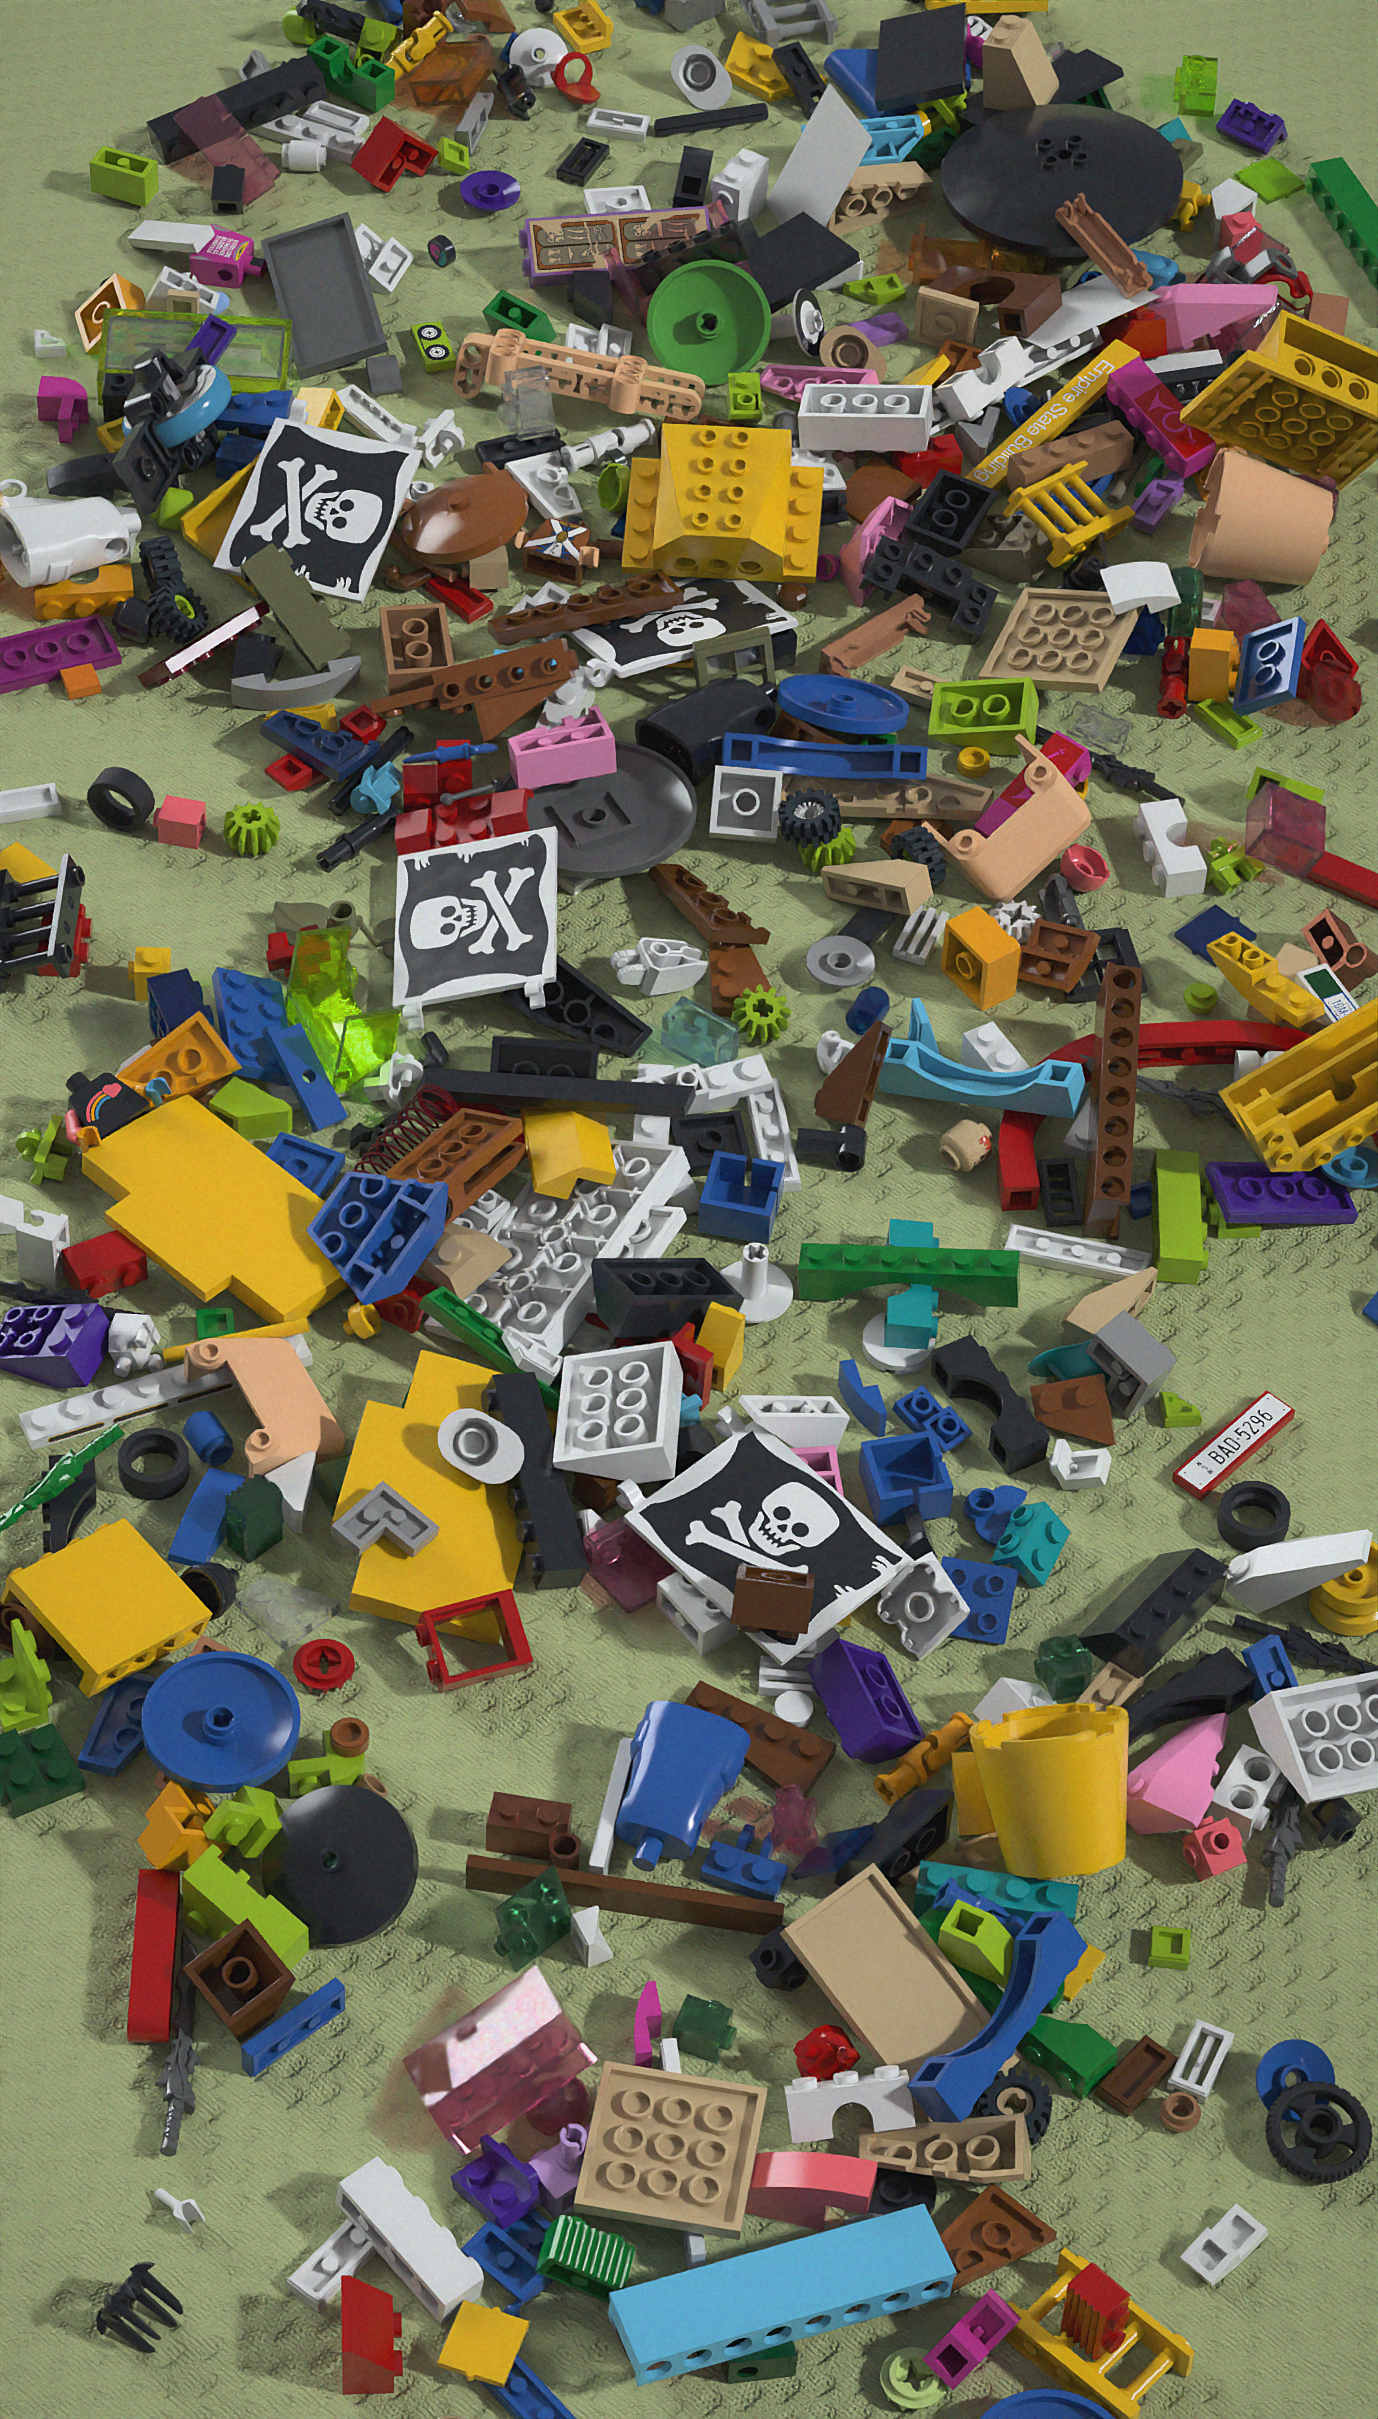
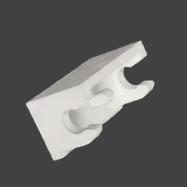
[15,1210,70,1289]

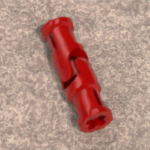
[1157,631,1192,719]

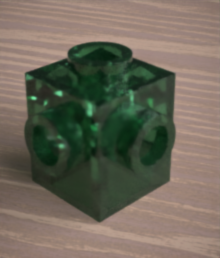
[1034,1634,1093,1701]

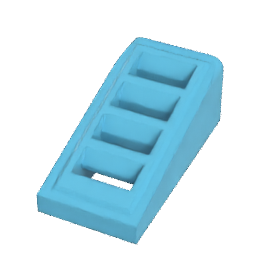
[908,997,940,1055]

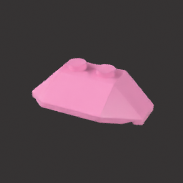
[838,496,915,608]

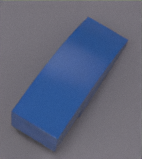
[168,1467,245,1566]

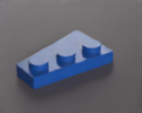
[78,1672,158,1778]

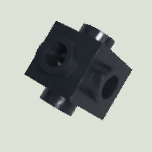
[748,1925,810,1992]

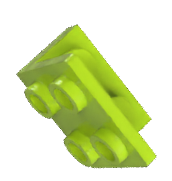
[0,1619,53,1733]

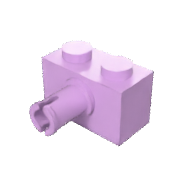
[528,2124,591,2220]

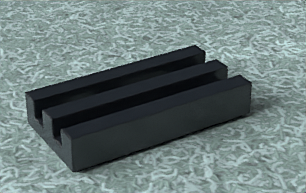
[557,137,610,187]

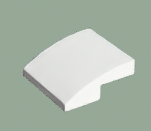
[354,223,415,295]
[565,323,633,373]
[1100,561,1181,615]

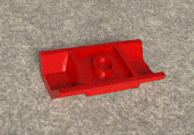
[394,787,534,856]

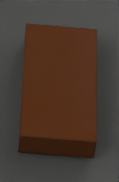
[1095,2035,1178,2118]

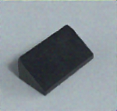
[837,906,900,949]

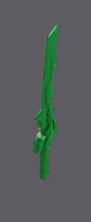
[0,1423,125,1533]

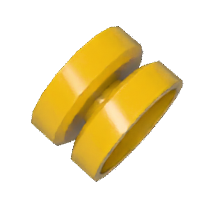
[1308,1541,1378,1636]

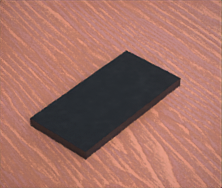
[875,2,968,112]
[706,212,860,331]

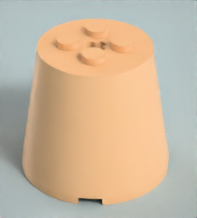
[1188,447,1334,586]

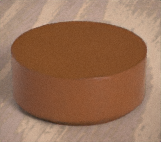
[330,1717,369,1758]

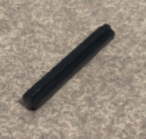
[654,103,769,137]
[328,726,414,816]

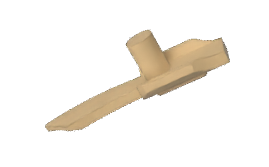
[899,1832,1002,1886]

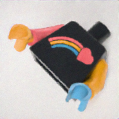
[64,1072,172,1153]

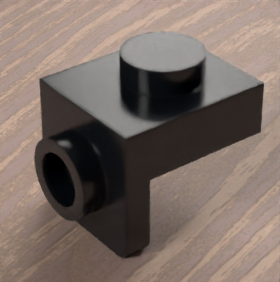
[1301,1797,1363,1847]

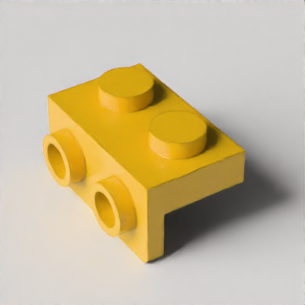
[553,0,614,54]

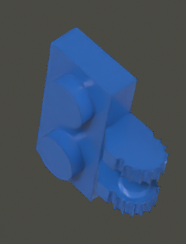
[700,1824,789,1902]

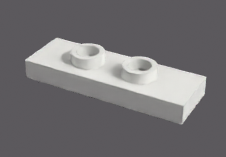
[336,384,403,444]

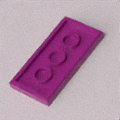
[0,614,122,695]

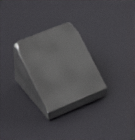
[366,355,403,396]

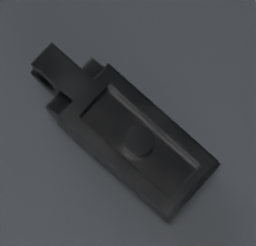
[296,0,366,44]

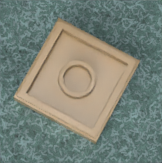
[913,286,979,348]

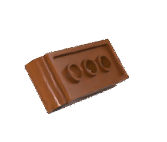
[383,1108,528,1228]

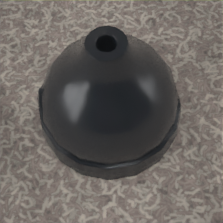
[180,1562,240,1621]

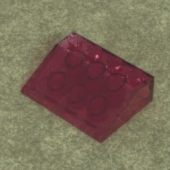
[402,1965,598,2156]

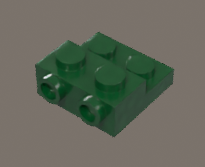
[0,1723,86,1819]

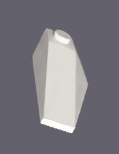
[1225,1529,1373,1615]

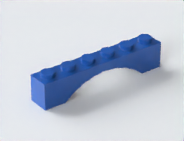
[721,732,928,786]
[907,1911,1088,2123]

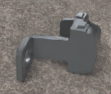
[1205,246,1298,284]

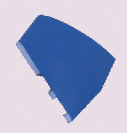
[306,1171,449,1306]

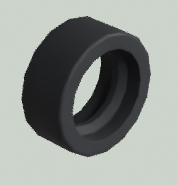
[87,766,155,832]
[118,1428,189,1500]
[1217,1481,1291,1553]

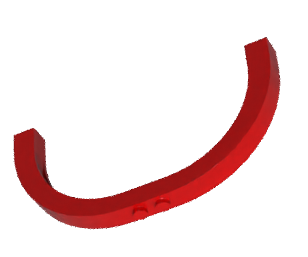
[996,1020,1378,1211]

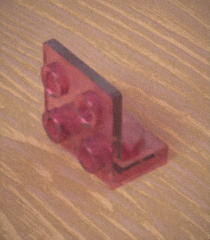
[583,1514,678,1614]

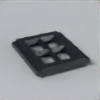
[1064,927,1148,1003]

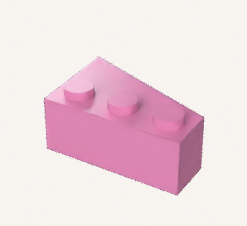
[508,705,617,790]

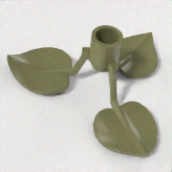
[274,900,396,1018]

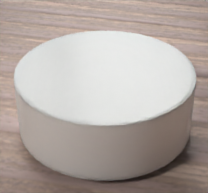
[774,1691,813,1729]

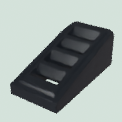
[1037,1157,1083,1228]

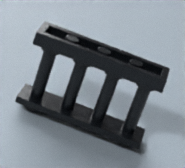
[0,853,85,994]

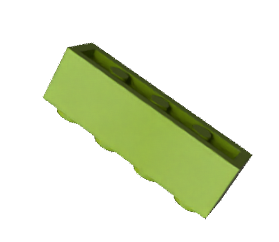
[1150,1148,1209,1285]

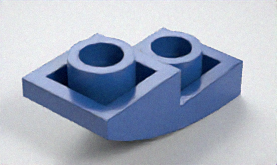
[892,1385,973,1454]

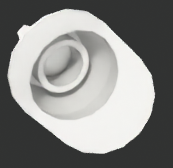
[671,44,732,111]
[437,1408,524,1484]

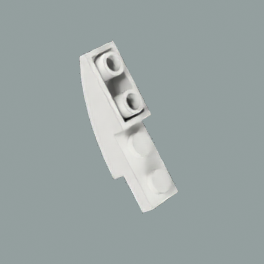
[631,1054,774,1115]

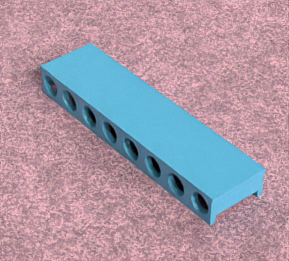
[608,2204,957,2386]

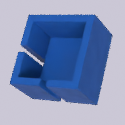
[698,1150,785,1245]
[858,1430,953,1528]

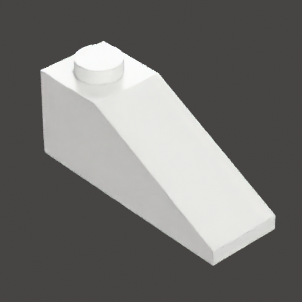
[738,1395,850,1450]

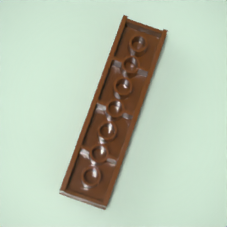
[1082,962,1143,1240]

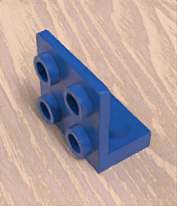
[941,1556,1019,1645]

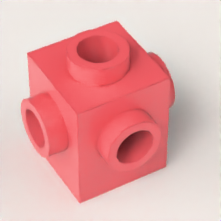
[1181,1816,1247,1882]

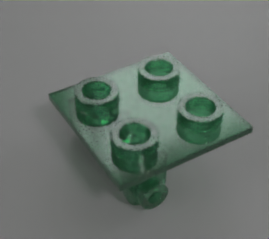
[493,1865,572,1973]

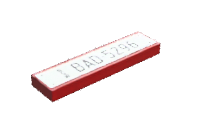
[1172,1390,1295,1501]

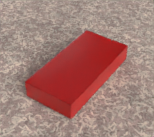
[426,575,493,624]

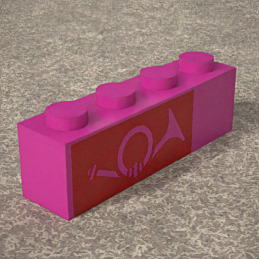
[1107,356,1217,480]
[974,730,1092,839]

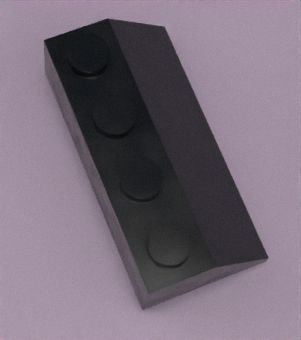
[591,1258,745,1339]
[1075,1548,1229,1679]

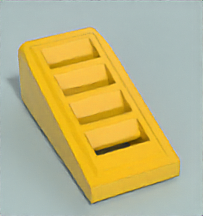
[263,703,338,733]

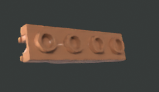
[1055,193,1153,300]
[819,593,931,678]

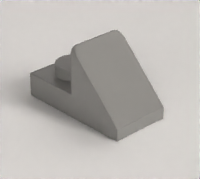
[955,406,1001,468]

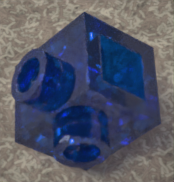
[1123,604,1166,656]

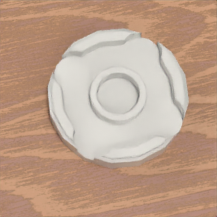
[862,1312,935,1375]

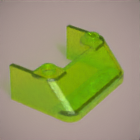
[285,925,401,1094]

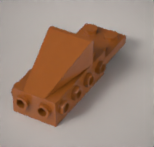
[369,638,579,742]

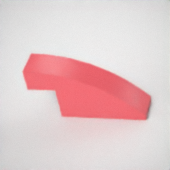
[745,2151,878,2231]

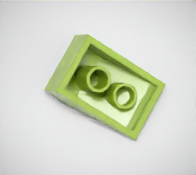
[928,677,1039,756]

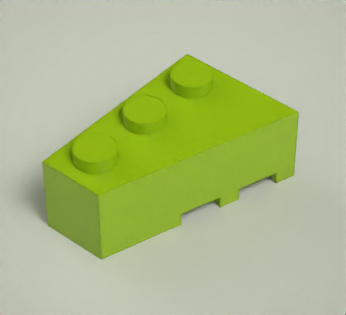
[182,1844,309,1970]

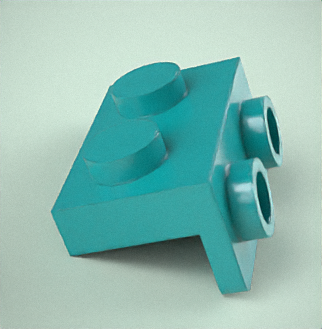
[991,1501,1070,1589]

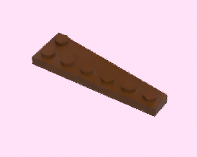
[488,569,684,646]

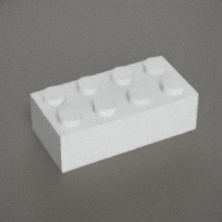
[798,384,933,453]

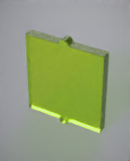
[1234,156,1305,205]

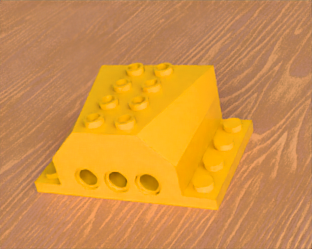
[1180,309,1378,491]
[621,423,824,584]

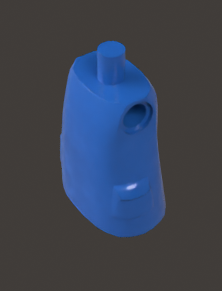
[615,1701,751,1872]

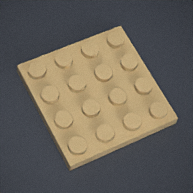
[978,587,1145,693]
[573,2061,768,2240]

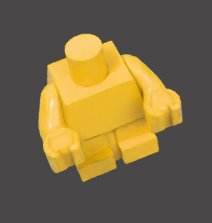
[1167,180,1212,232]

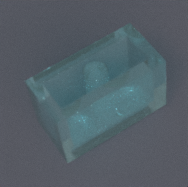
[661,996,740,1069]

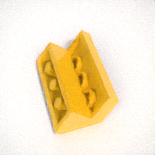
[520,1106,617,1200]

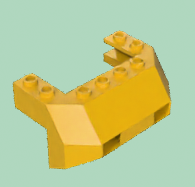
[1218,997,1378,1172]

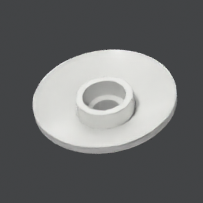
[509,28,568,87]

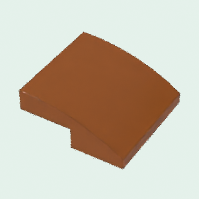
[454,0,516,33]
[839,455,922,525]
[1017,918,1101,993]

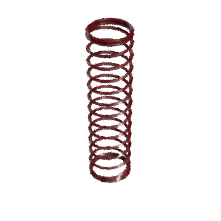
[326,1083,457,1201]

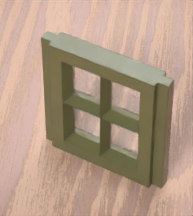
[692,626,777,703]

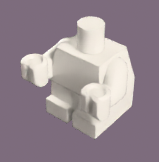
[109,1313,164,1377]

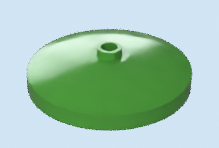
[647,260,772,386]

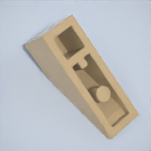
[821,859,933,916]

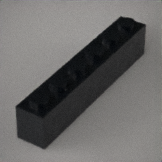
[146,54,328,165]
[481,1372,589,1590]

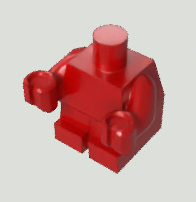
[793,2024,862,2082]

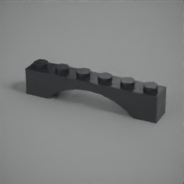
[42,1455,97,1661]
[1127,1646,1256,1748]

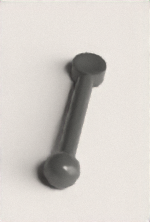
[440,777,505,806]

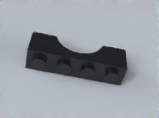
[930,1334,1050,1475]

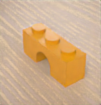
[34,564,134,620]

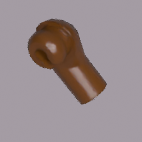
[382,564,432,592]

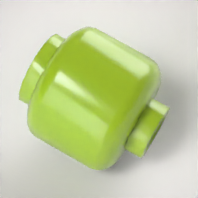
[282,5,326,45]
[150,487,199,531]

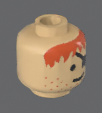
[939,1120,992,1172]

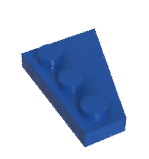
[214,390,294,435]

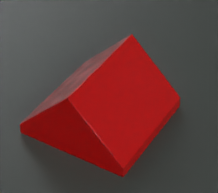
[1296,618,1359,709]

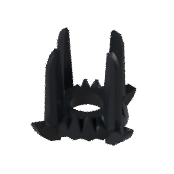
[96,2261,183,2353]

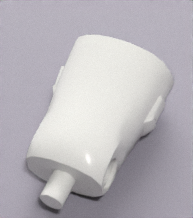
[0,496,141,588]

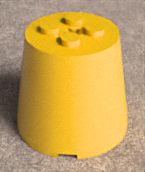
[969,1703,1129,1880]

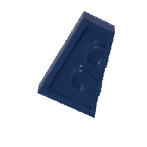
[260,710,381,783]

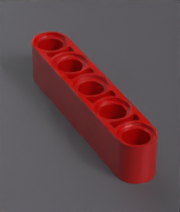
[127,1869,180,2043]

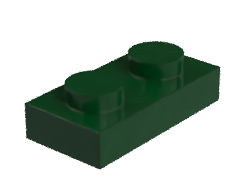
[903,125,961,172]

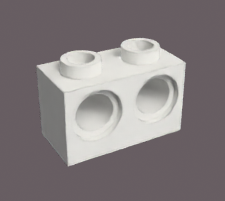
[1206,1744,1287,1842]

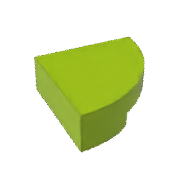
[1158,1391,1202,1428]

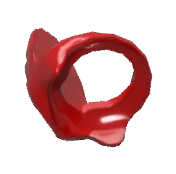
[550,52,601,105]

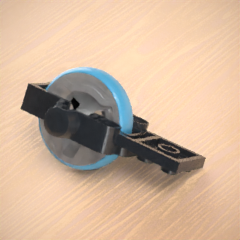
[112,346,232,515]

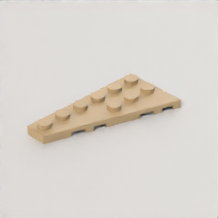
[780,772,994,820]

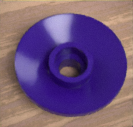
[460,170,520,211]

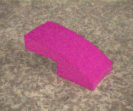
[633,1981,662,2068]

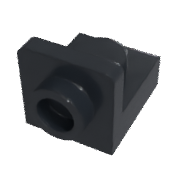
[102,373,136,422]

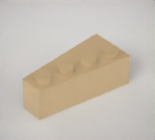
[825,161,934,236]

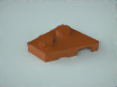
[1030,1374,1117,1445]

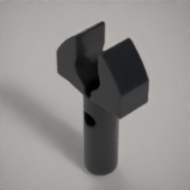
[350,1109,407,1158]

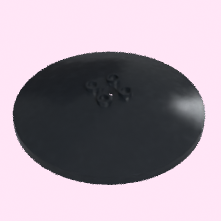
[941,104,1184,257]

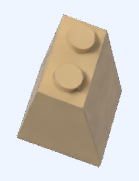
[982,15,1059,111]

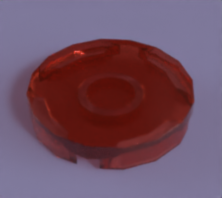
[1304,659,1362,724]

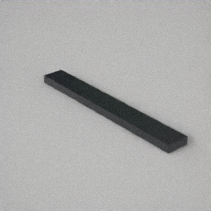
[416,1068,696,1118]

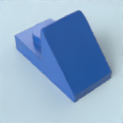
[1241,1634,1299,1703]

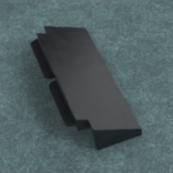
[956,49,1124,135]

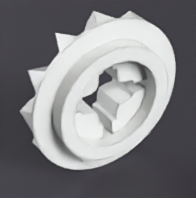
[989,899,1043,943]

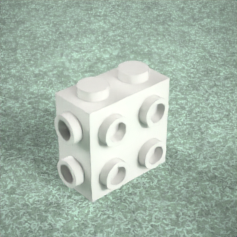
[709,148,769,230]

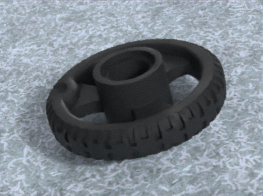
[1265,2081,1372,2184]

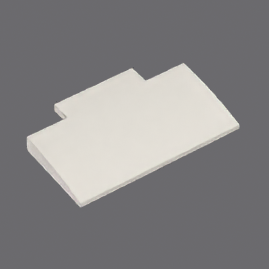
[424,1139,690,1354]

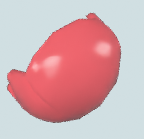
[1059,843,1110,893]

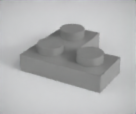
[330,1481,439,1558]

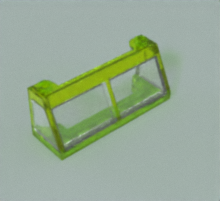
[97,308,294,406]

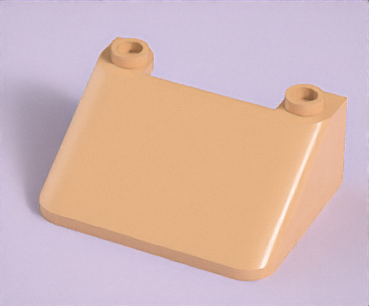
[184,1337,345,1493]

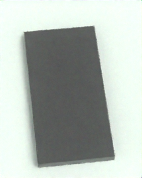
[260,212,389,380]

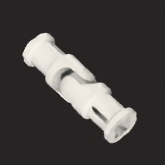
[561,418,657,473]

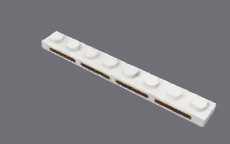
[19,1334,313,1450]

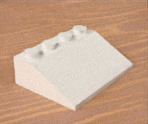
[553,1341,683,1483]
[1248,1671,1378,1804]

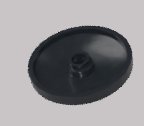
[261,1785,419,1947]

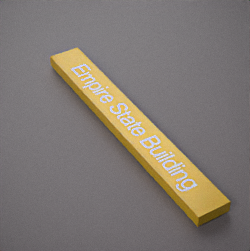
[964,339,1140,491]

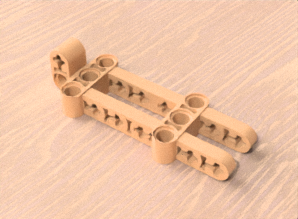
[453,328,706,421]

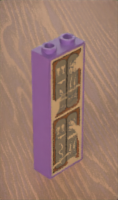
[519,206,710,288]

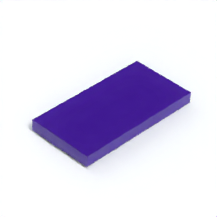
[1204,1162,1358,1224]

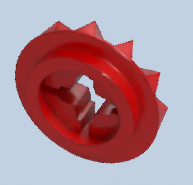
[293,1639,355,1694]

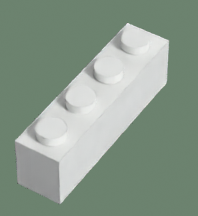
[335,2156,484,2325]

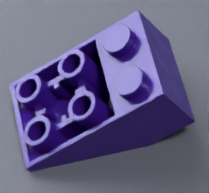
[0,1303,111,1388]

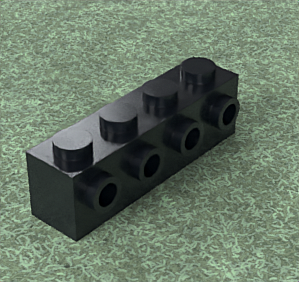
[634,217,763,296]

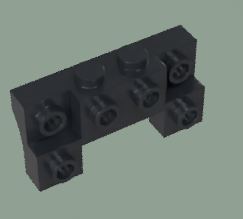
[859,535,999,645]

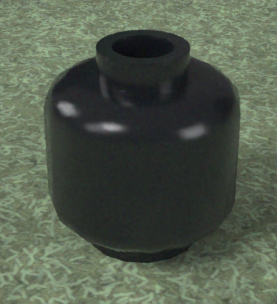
[112,597,160,644]

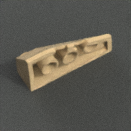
[418,1222,513,1300]
[859,2113,1031,2184]

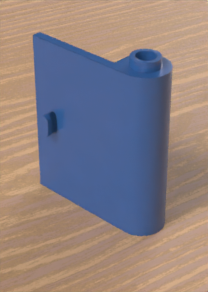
[824,49,937,119]

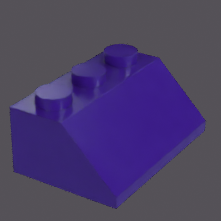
[806,1638,926,1765]

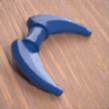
[403,743,499,764]

